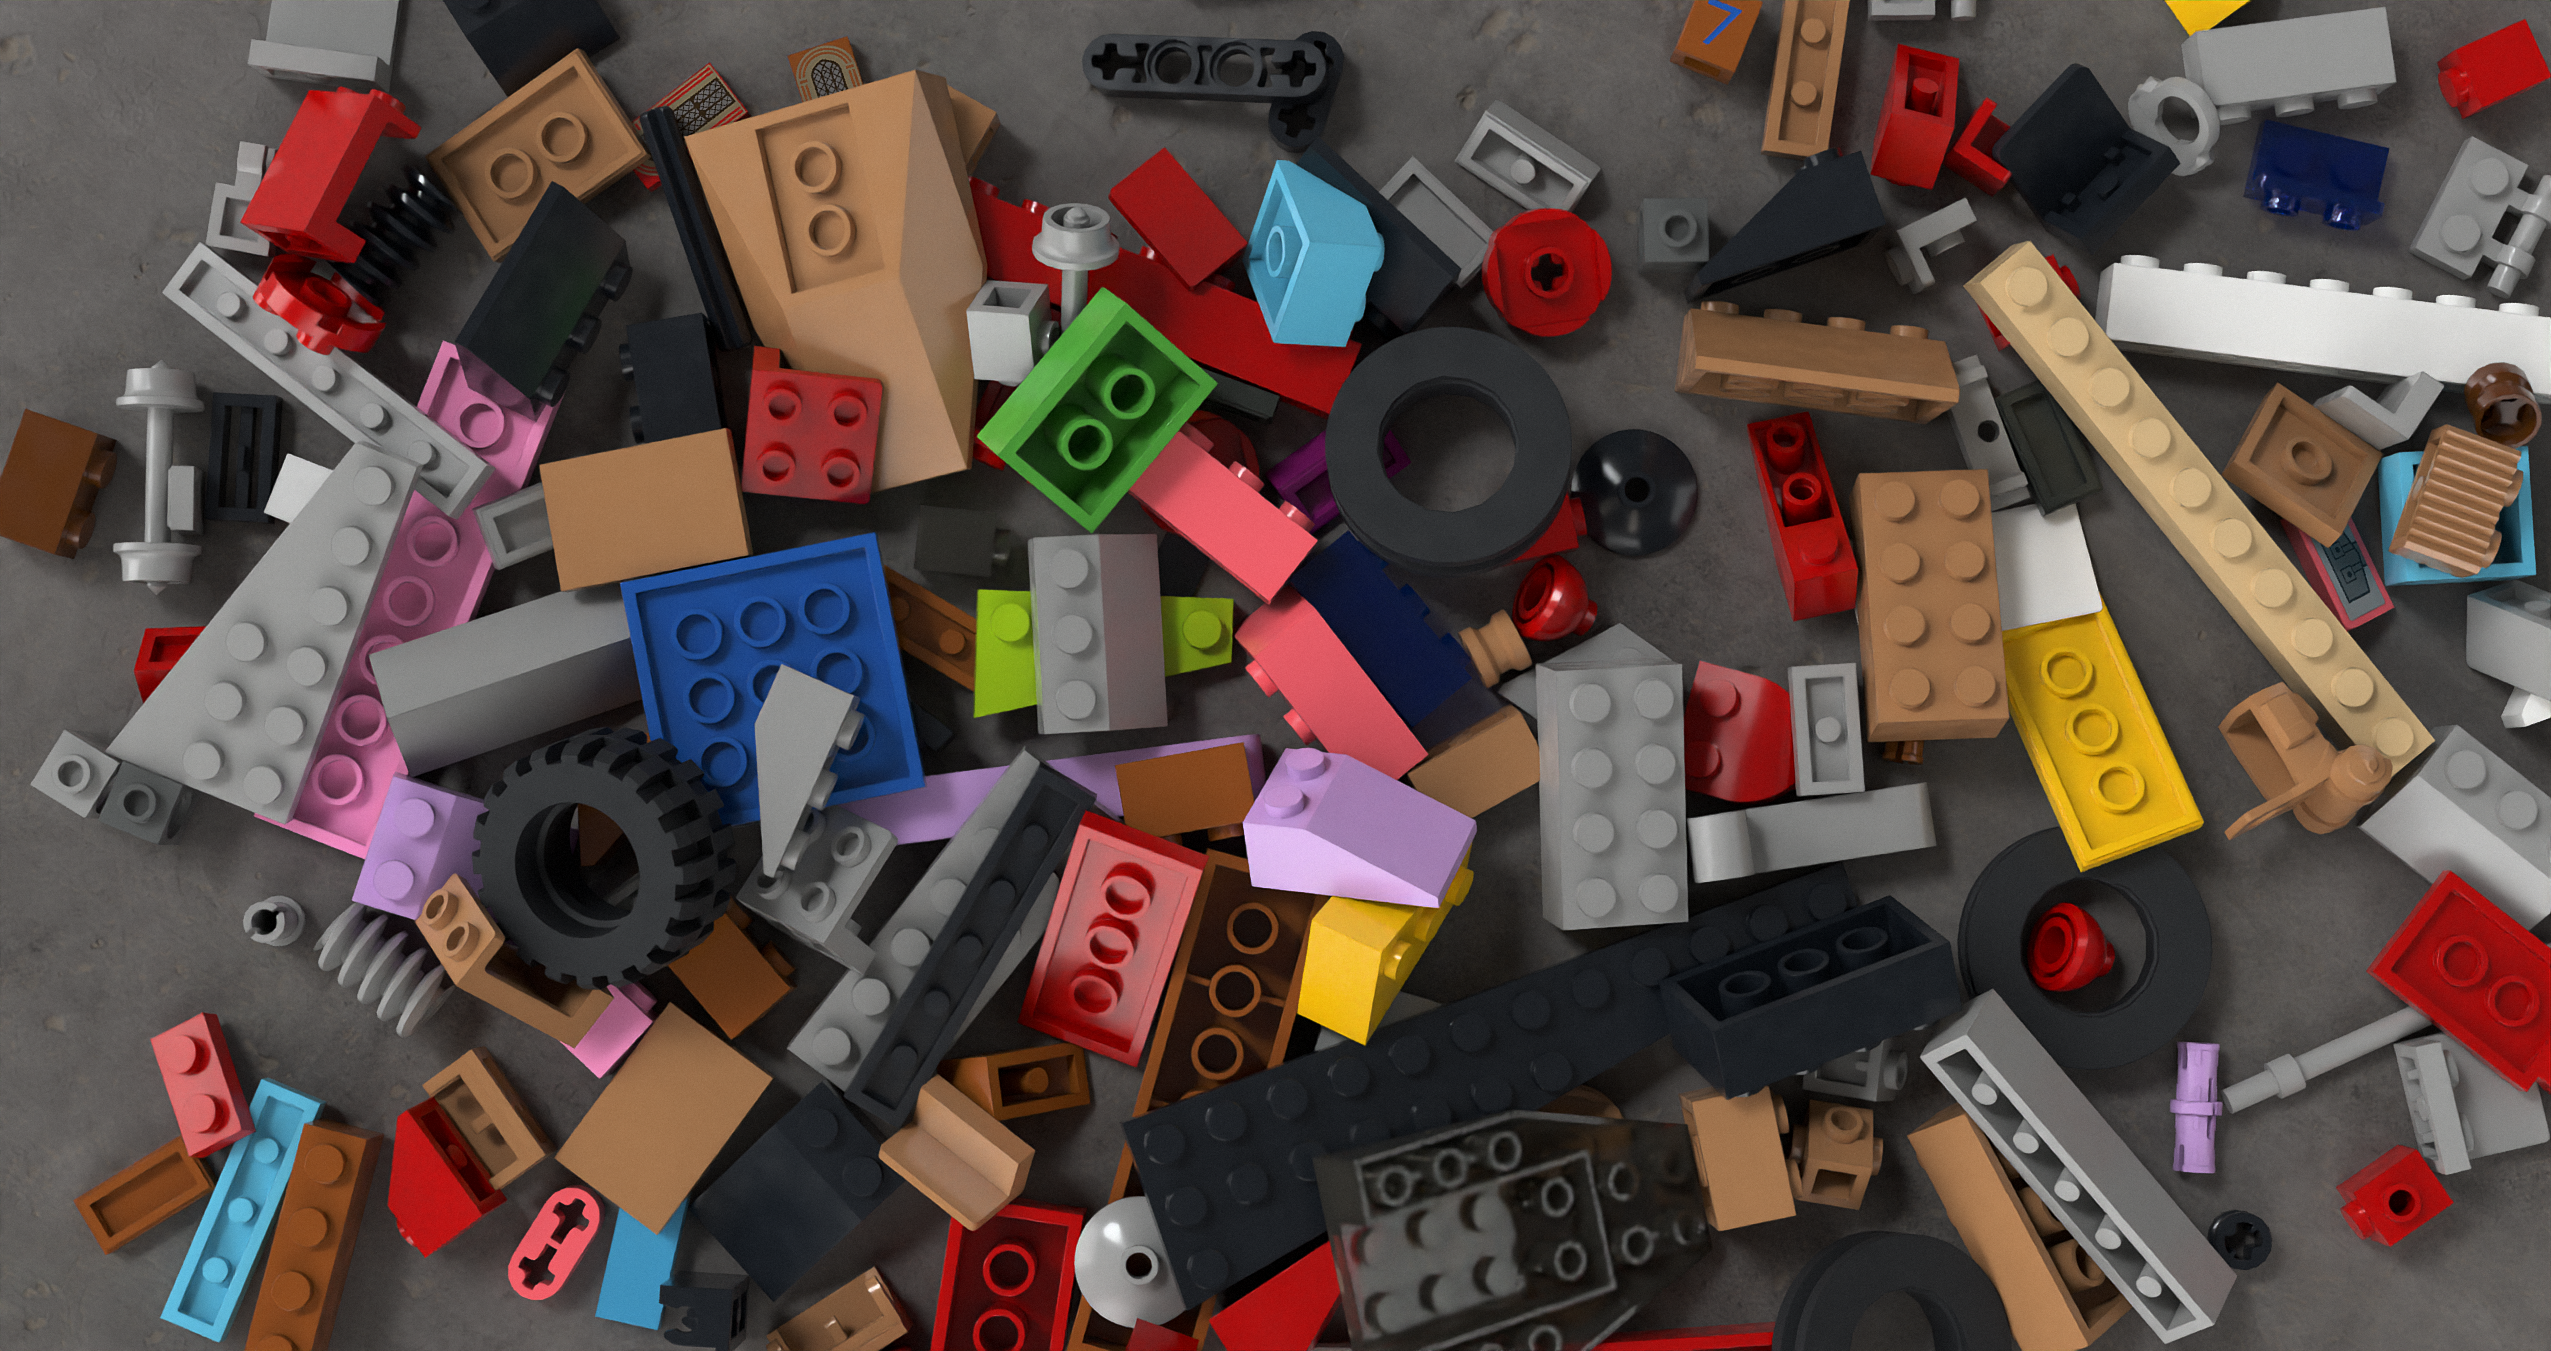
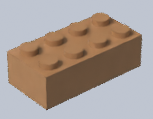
[1849,469,2009,742]

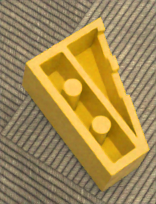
[1297,843,1474,1046]

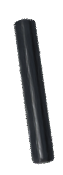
[639,106,752,352]

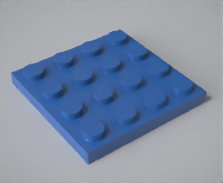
[620,532,927,826]

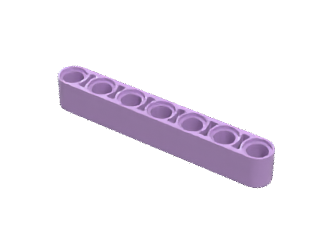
[837,734,1266,846]

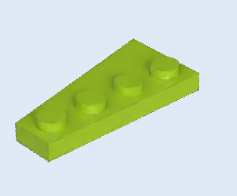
[973,589,1234,718]

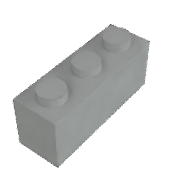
[2181,7,2397,125]

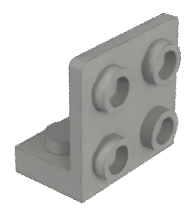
[736,805,898,975]
[2393,1032,2550,1175]

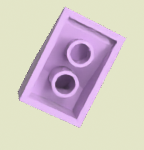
[1243,748,1477,908]
[352,772,579,946]

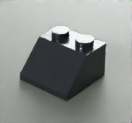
[443,0,620,97]

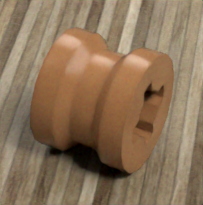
[1458,609,1533,689]

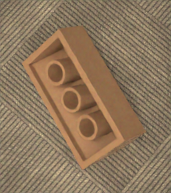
[1907,1102,2133,1351]

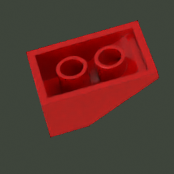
[1208,1212,1386,1351]

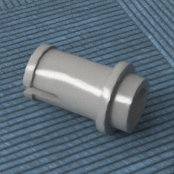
[243,895,306,946]

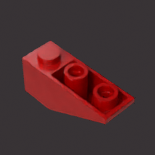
[1747,411,1858,622]

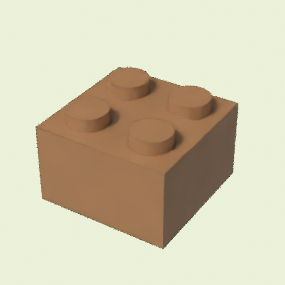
[1678,1085,1803,1231]

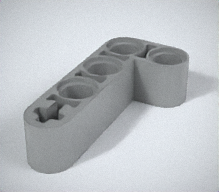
[1686,782,1937,883]

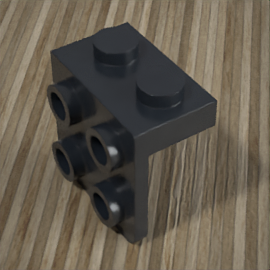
[1992,63,2181,255]

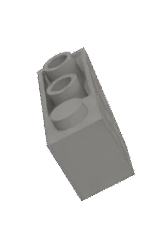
[755,664,865,878]

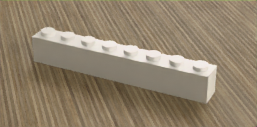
[2095,255,2551,405]

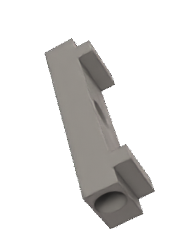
[1947,354,2030,512]

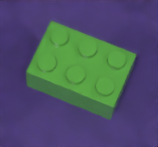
[976,286,1218,534]

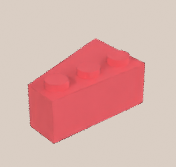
[1232,584,1429,780]

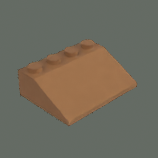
[1675,301,1960,424]

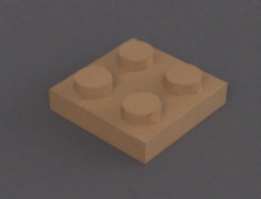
[2221,382,2383,548]

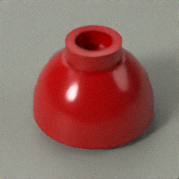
[1512,555,1598,641]
[2027,902,2115,992]

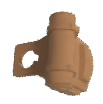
[2218,681,2393,840]

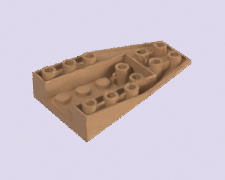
[684,70,988,495]

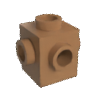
[1786,1100,1883,1210]

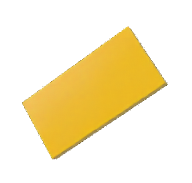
[2002,592,2204,872]

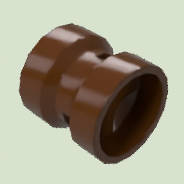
[2464,362,2542,449]

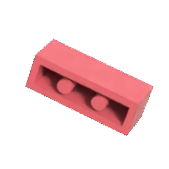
[1127,422,1318,605]

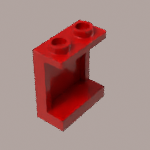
[240,87,422,263]

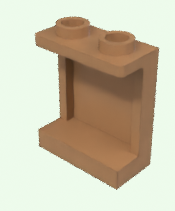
[415,874,614,1049]

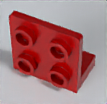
[741,346,882,504]

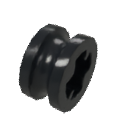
[2207,1209,2272,1270]

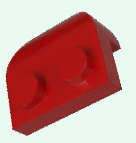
[1683,661,1796,808]

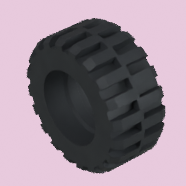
[472,727,736,990]

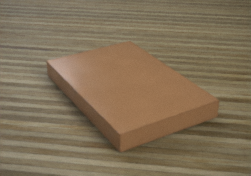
[425,48,652,263]
[539,428,754,593]
[554,1001,776,1235]

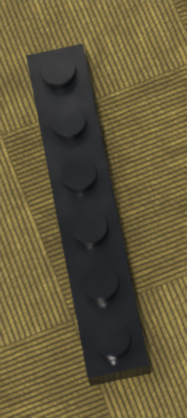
[843,761,1097,1129]

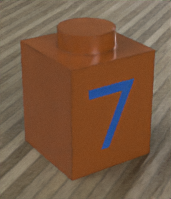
[1669,0,1763,85]

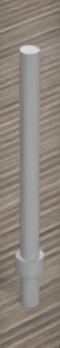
[2221,943,2551,1114]

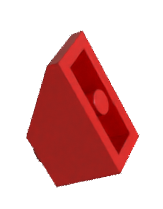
[1870,43,1959,190]
[387,1096,508,1258]

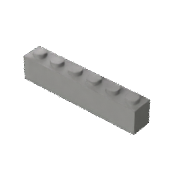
[1920,989,2237,1344]

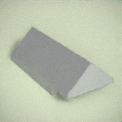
[369,582,642,777]

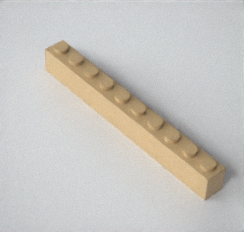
[1963,241,2435,777]

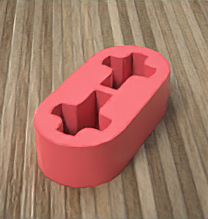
[508,1185,605,1300]

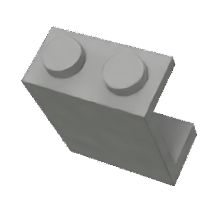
[248,0,402,94]

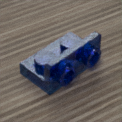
[2243,119,2389,231]

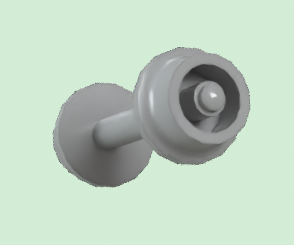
[1032,203,1119,335]
[113,359,205,595]

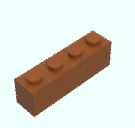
[244,1118,384,1351]

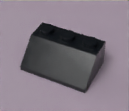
[1296,136,1462,339]
[455,181,633,422]

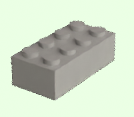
[1536,657,1688,930]

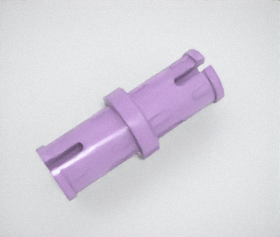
[2170,1042,2223,1173]

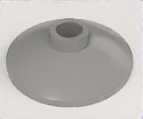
[1074,1196,1185,1328]

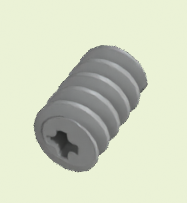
[313,902,456,1038]

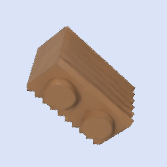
[2388,424,2523,578]

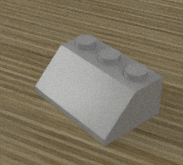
[1028,534,1168,734]
[2357,725,2551,931]

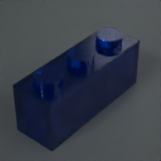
[1289,530,1472,729]

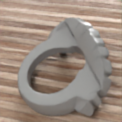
[2128,76,2220,176]

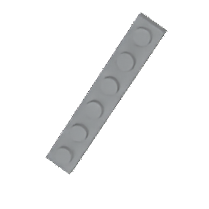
[162,242,496,520]

